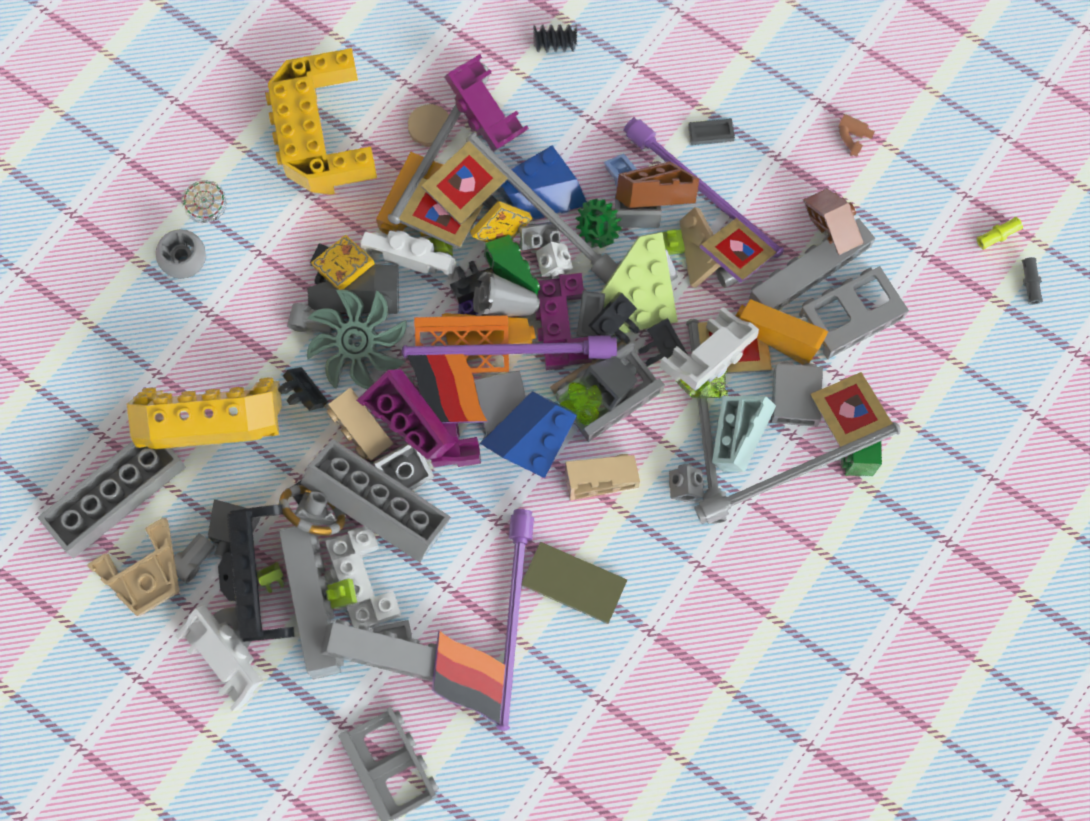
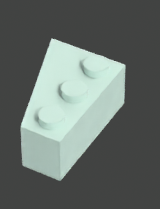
[712,396,776,472]

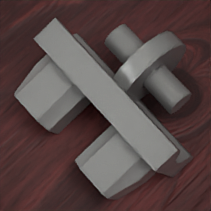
[519,222,560,251]

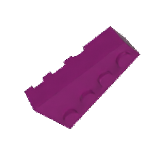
[356,369,457,460]

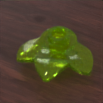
[560,382,602,425]

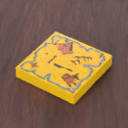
[470,201,533,242]
[311,234,375,290]

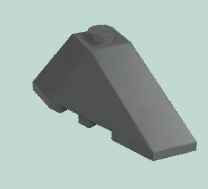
[307,265,399,314]

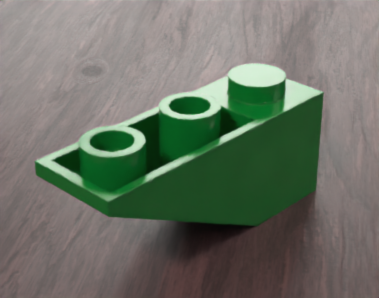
[484,235,540,295]

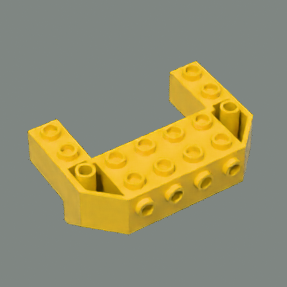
[265,48,377,195]
[126,377,282,449]

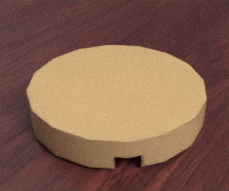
[408,104,449,147]

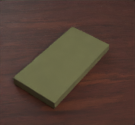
[521,542,628,624]

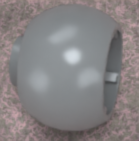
[155,229,206,279]

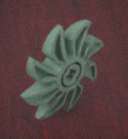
[307,289,407,389]

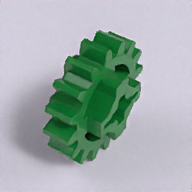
[575,198,622,248]

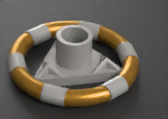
[279,485,346,536]

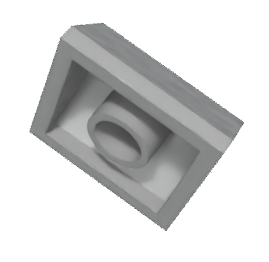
[615,195,662,228]
[373,443,434,491]

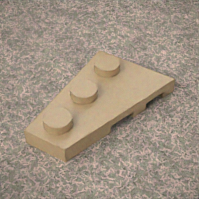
[679,207,720,288]

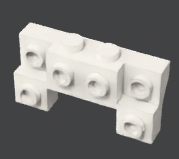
[360,230,457,280]
[660,307,759,391]
[325,526,401,628]
[175,605,263,712]

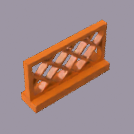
[414,315,509,373]

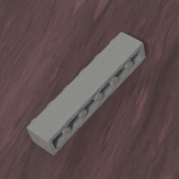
[749,218,876,310]
[320,620,437,682]

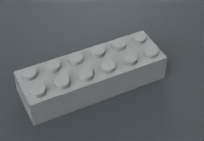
[300,439,451,563]
[37,441,186,559]
[279,526,344,680]

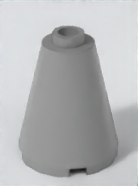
[473,272,540,317]

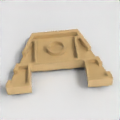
[87,517,180,616]

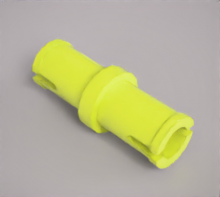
[976,216,1023,250]

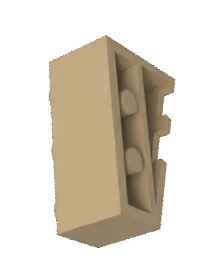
[325,387,393,461]
[565,454,640,501]

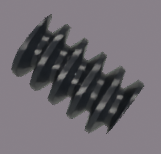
[533,24,577,53]

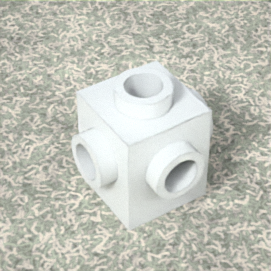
[536,242,573,279]

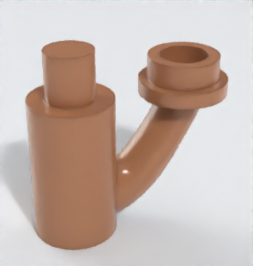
[838,114,875,157]

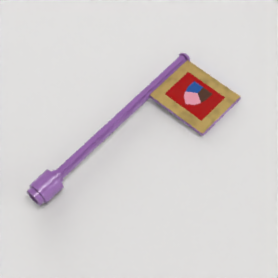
[623,117,784,283]

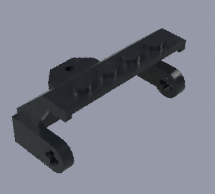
[218,504,295,642]

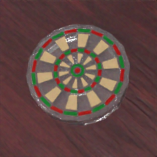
[182,180,227,224]

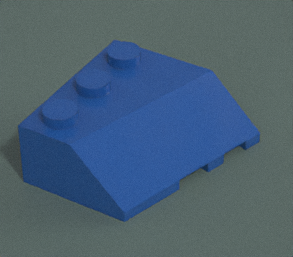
[497,145,587,221]
[480,391,577,478]

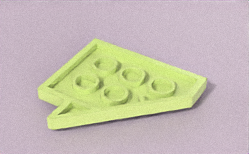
[600,232,678,335]

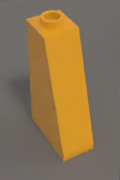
[376,151,443,235]
[735,299,829,365]
[442,313,536,361]

